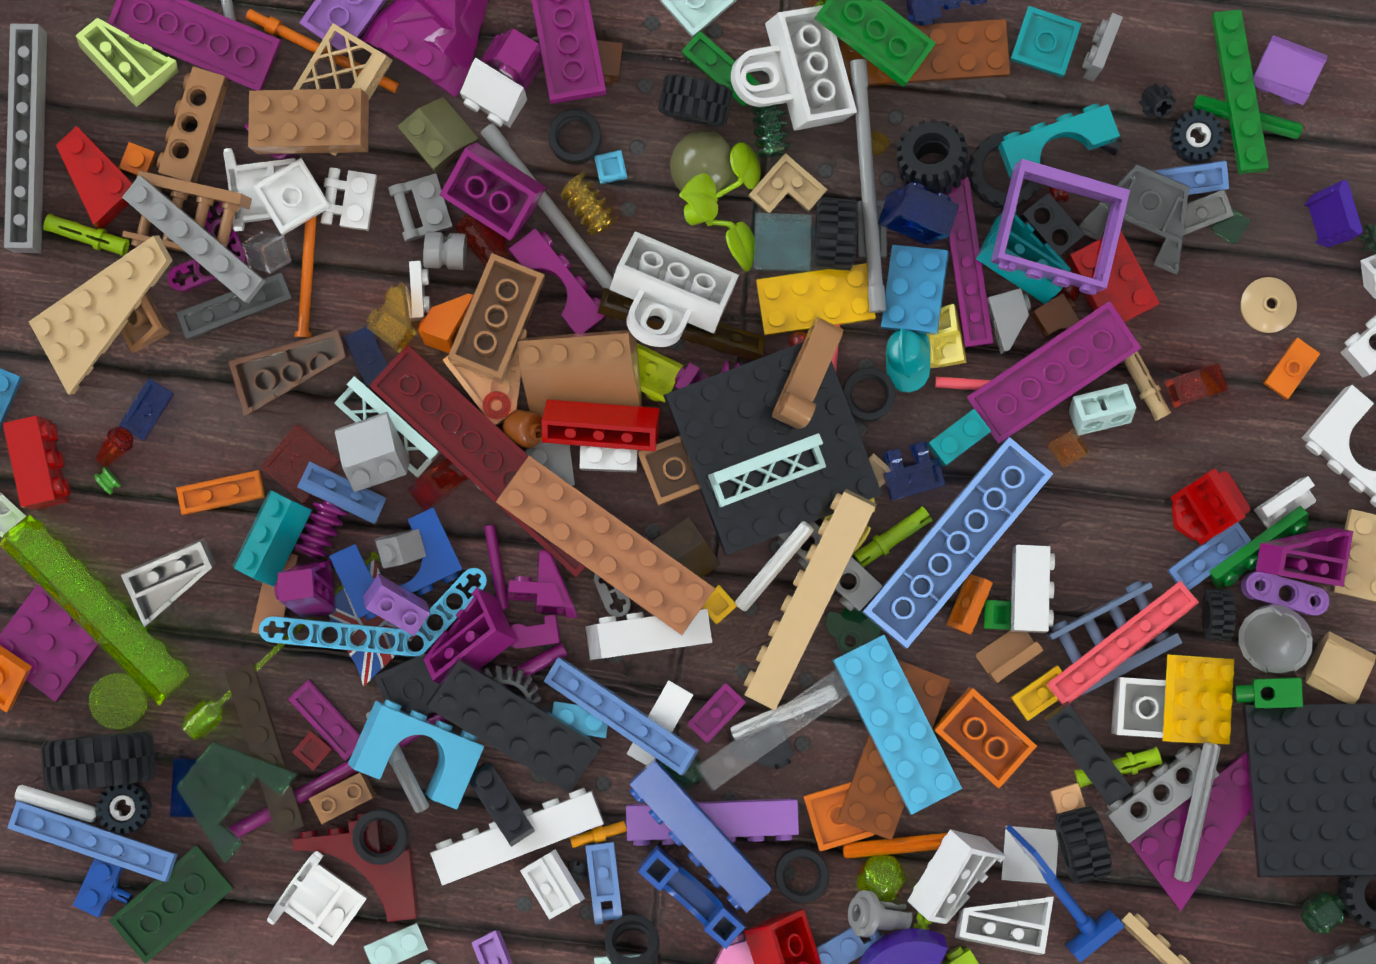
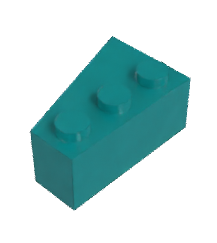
[976,210,1071,304]

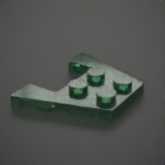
[176,742,298,863]

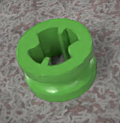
[94,466,121,495]

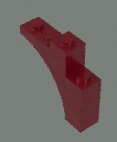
[292,812,419,922]

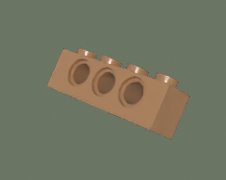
[157,66,230,183]

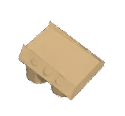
[1306,631,1376,704]

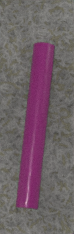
[484,525,509,609]

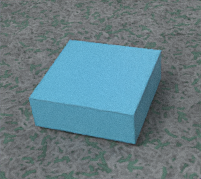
[594,150,628,185]

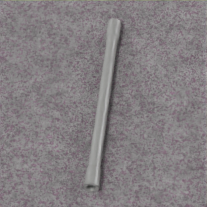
[850,59,886,313]
[481,123,613,289]

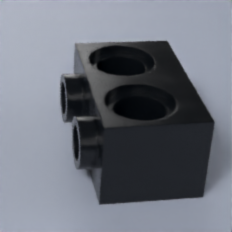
[1019,192,1085,257]

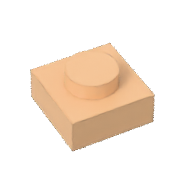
[1050,783,1086,814]

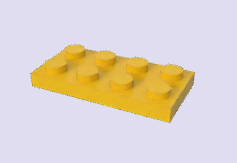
[756,263,876,336]

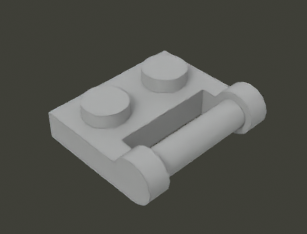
[388,173,453,242]

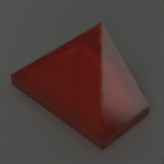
[455,213,506,267]

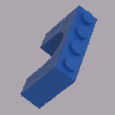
[329,508,463,621]
[638,844,745,949]

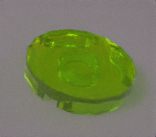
[89,673,147,729]

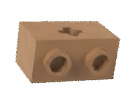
[309,772,377,824]

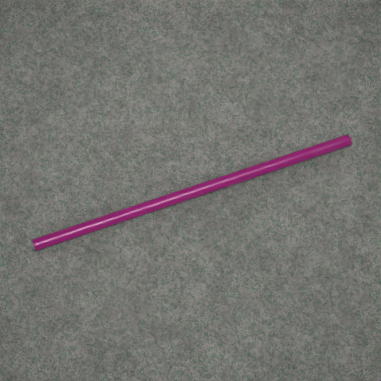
[212,643,568,849]

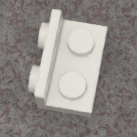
[1254,476,1316,529]

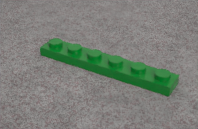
[1211,10,1269,174]

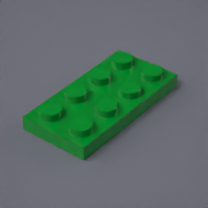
[814,0,936,87]

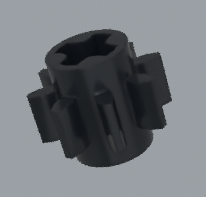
[1139,83,1176,120]

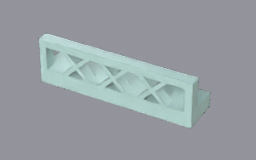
[335,376,441,478]
[708,433,826,507]

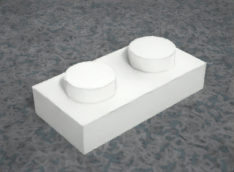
[409,261,431,321]

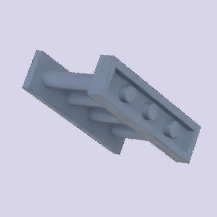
[1046,580,1182,696]

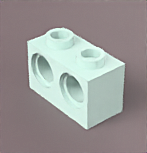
[1069,384,1136,436]

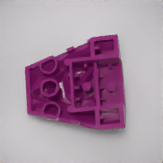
[361,0,488,98]

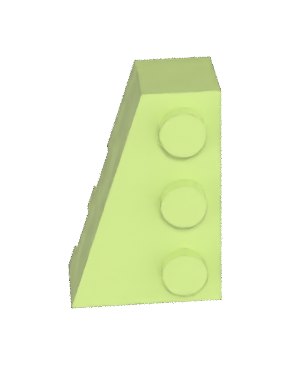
[76,18,179,107]

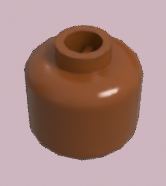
[503,409,542,449]

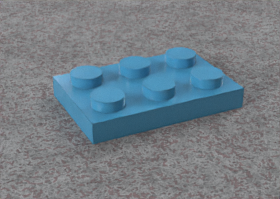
[881,245,949,335]

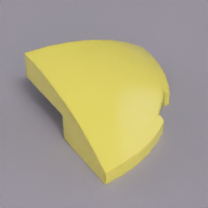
[926,304,967,368]

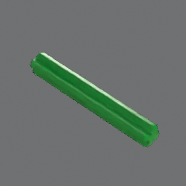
[1193,95,1303,139]

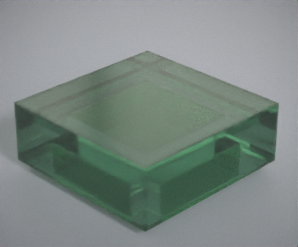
[1211,208,1251,245]

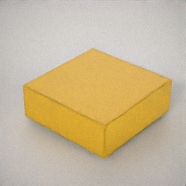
[702,585,737,625]

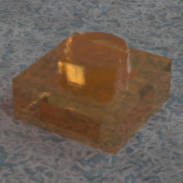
[1048,428,1089,468]

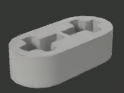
[594,574,631,617]

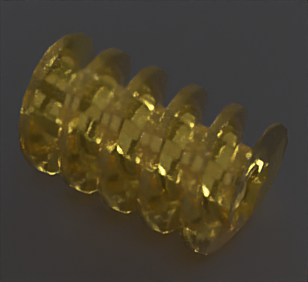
[560,171,619,235]

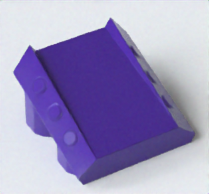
[1304,180,1363,248]

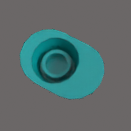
[886,329,930,393]

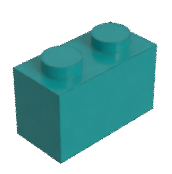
[926,409,991,467]

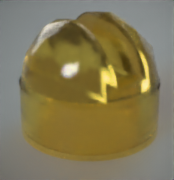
[871,131,890,156]

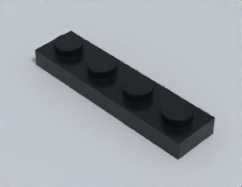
[1044,701,1133,806]

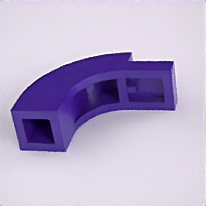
[859,928,948,964]

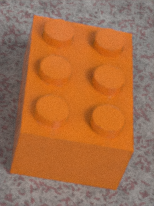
[932,687,1037,789]

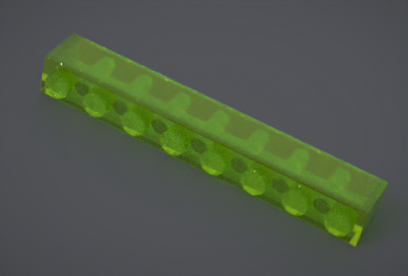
[0,514,189,706]

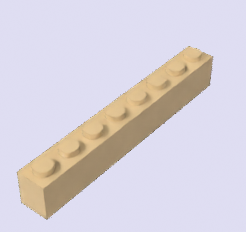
[744,489,877,710]

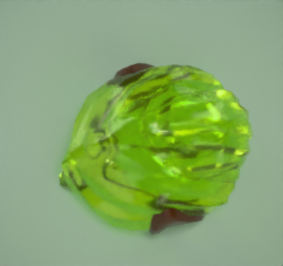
[856,855,906,902]

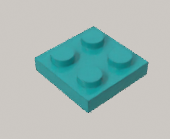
[1010,6,1082,78]

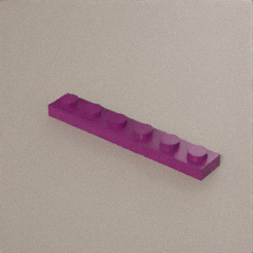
[941,177,993,348]

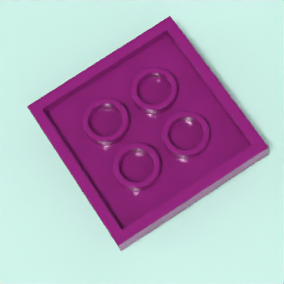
[0,583,109,702]

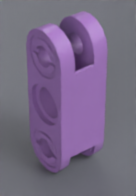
[1240,572,1329,615]

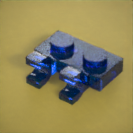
[883,441,945,501]

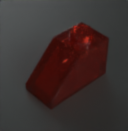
[1165,364,1228,408]
[407,459,469,511]

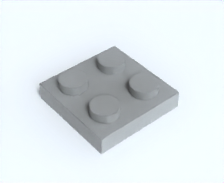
[1082,13,1123,81]

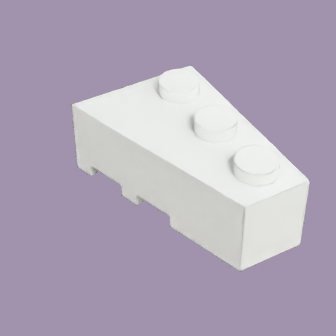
[908,829,1006,924]

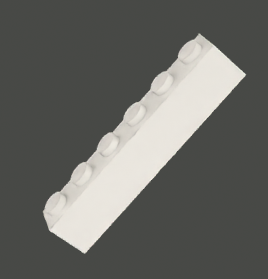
[430,788,604,885]

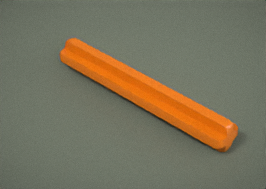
[843,833,948,859]

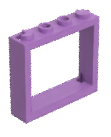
[991,159,1130,295]

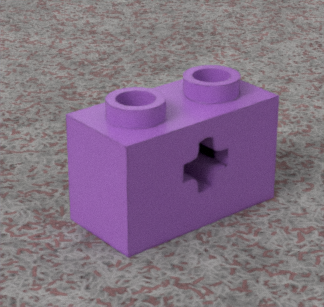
[363,574,430,636]

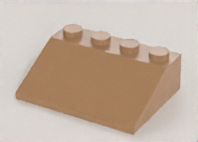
[517,330,643,417]

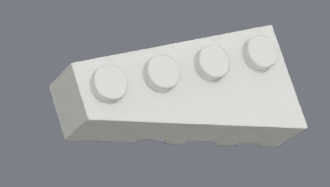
[585,609,712,660]

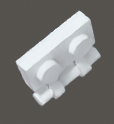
[321,167,377,231]

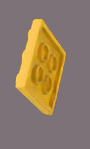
[1163,655,1234,744]

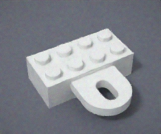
[731,5,857,131]
[609,231,739,347]

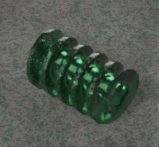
[751,103,791,158]

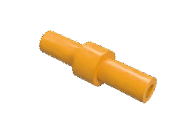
[570,821,627,848]

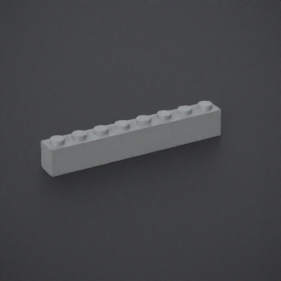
[4,24,47,253]

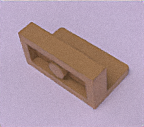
[975,630,1044,683]

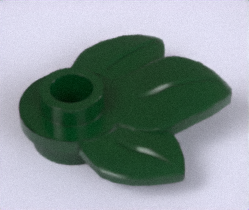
[826,607,882,654]

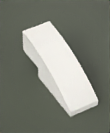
[627,680,693,766]

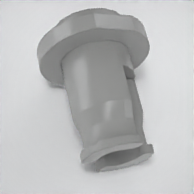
[848,890,912,937]

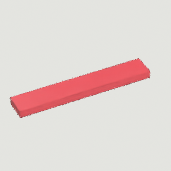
[1046,581,1199,704]

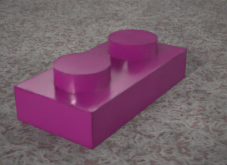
[687,682,746,743]

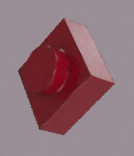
[292,730,333,771]

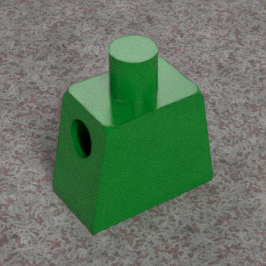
[1235,677,1303,708]

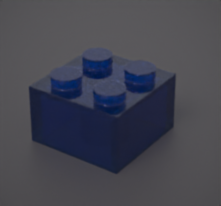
[878,182,959,245]

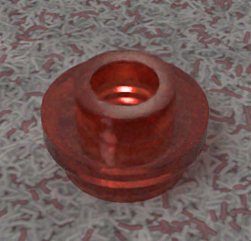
[482,391,511,420]

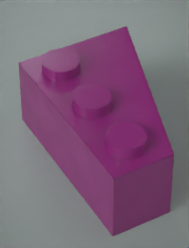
[480,29,543,91]
[1256,528,1354,587]
[274,559,336,619]
[423,587,516,684]

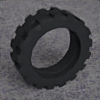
[968,132,1044,208]

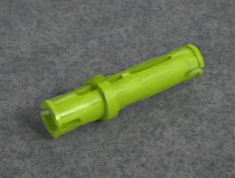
[43,214,130,256]
[853,506,932,568]
[1074,747,1162,788]

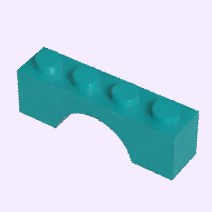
[998,103,1120,179]

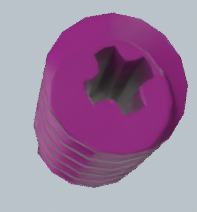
[294,499,348,561]

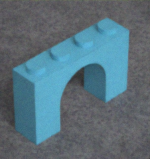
[348,699,484,809]

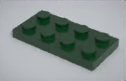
[109,844,235,964]

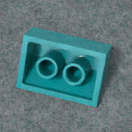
[232,489,312,587]

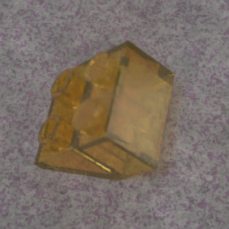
[366,282,417,353]

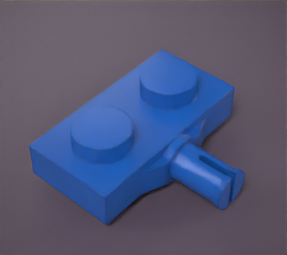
[73,858,133,918]

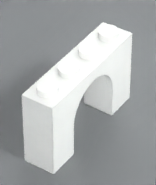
[1302,385,1376,507]

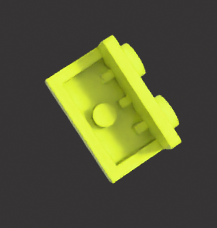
[637,343,684,402]

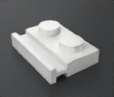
[520,849,585,920]

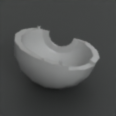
[1238,604,1313,673]

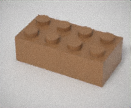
[248,88,369,154]
[448,253,545,384]
[637,436,700,507]

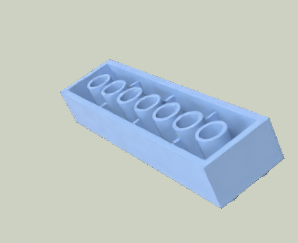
[861,437,1053,648]

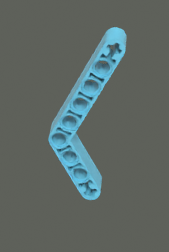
[259,568,487,656]

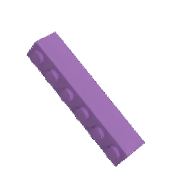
[626,798,799,846]

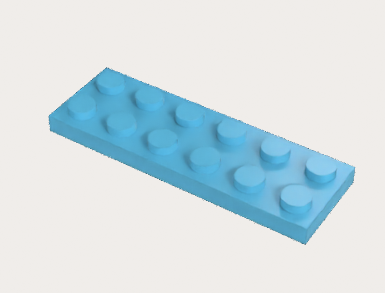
[832,635,962,815]

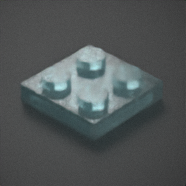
[754,213,812,272]

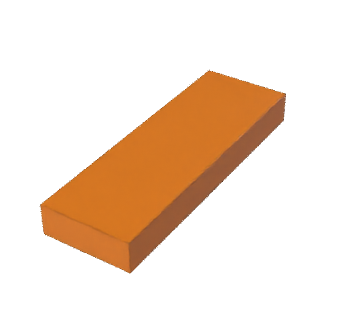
[176,470,266,516]

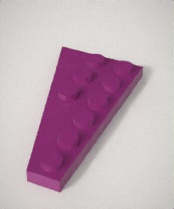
[1129,751,1251,911]

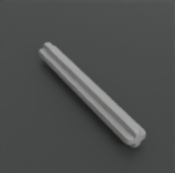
[1174,742,1221,882]

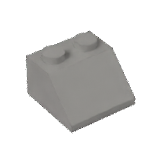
[335,412,410,492]

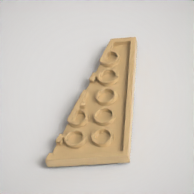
[29,236,173,395]

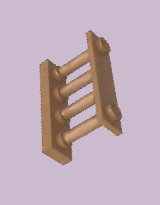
[122,171,252,253]

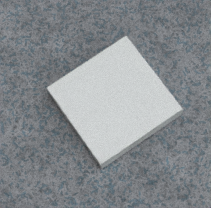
[253,158,331,236]

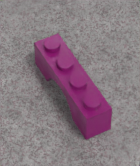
[509,228,606,334]

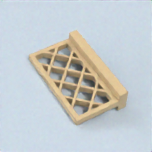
[293,23,393,156]

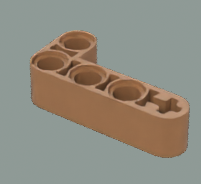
[772,317,843,429]

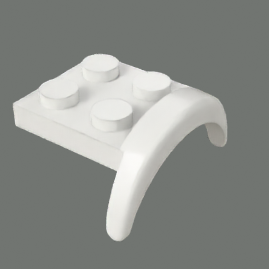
[223,148,296,232]
[267,851,367,945]

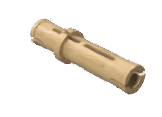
[1123,351,1171,421]

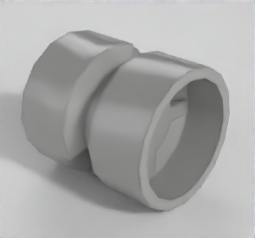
[423,231,467,271]

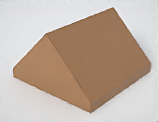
[120,291,171,353]

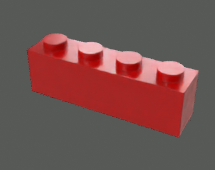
[542,399,660,451]

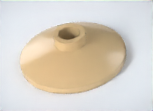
[1240,277,1297,333]

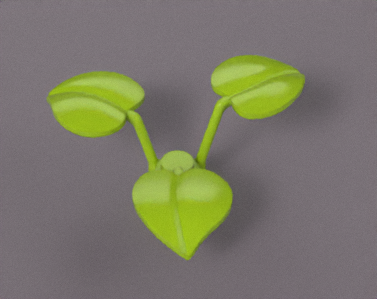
[679,142,761,272]

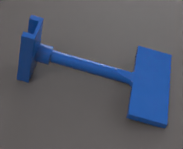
[1006,825,1125,963]

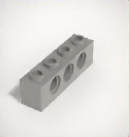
[776,521,883,611]
[1103,746,1220,843]

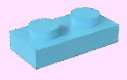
[552,701,608,738]

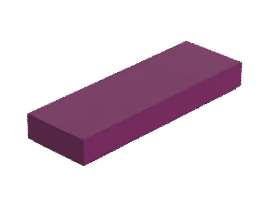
[288,679,361,761]

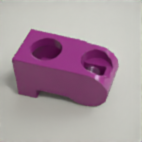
[510,615,561,648]

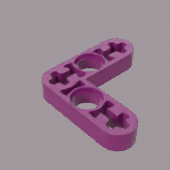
[168,202,247,293]

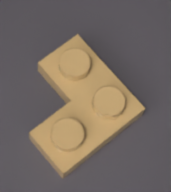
[748,153,828,215]

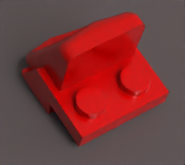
[1170,468,1250,545]

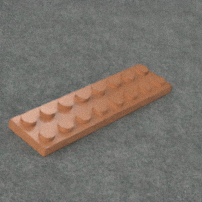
[496,456,715,635]

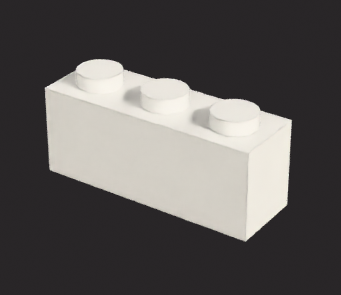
[1010,545,1055,633]

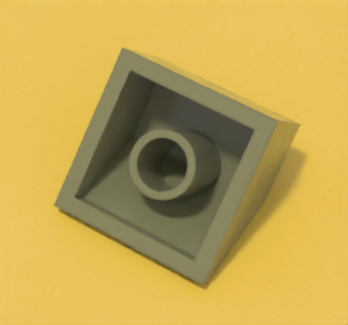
[397,97,479,174]

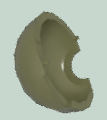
[670,130,739,199]

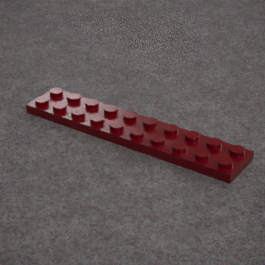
[369,344,586,577]

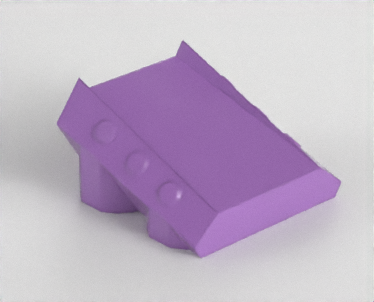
[1253,35,1327,105]

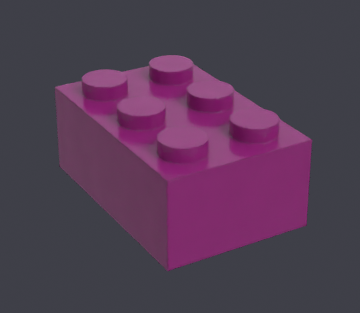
[440,142,547,241]

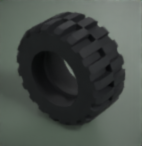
[41,730,156,792]

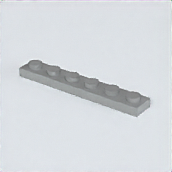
[122,175,266,304]

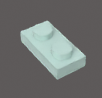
[363,923,428,964]

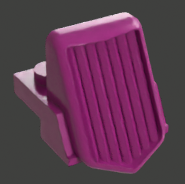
[507,550,578,619]

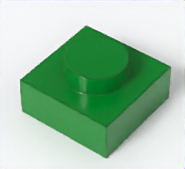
[984,600,1011,630]

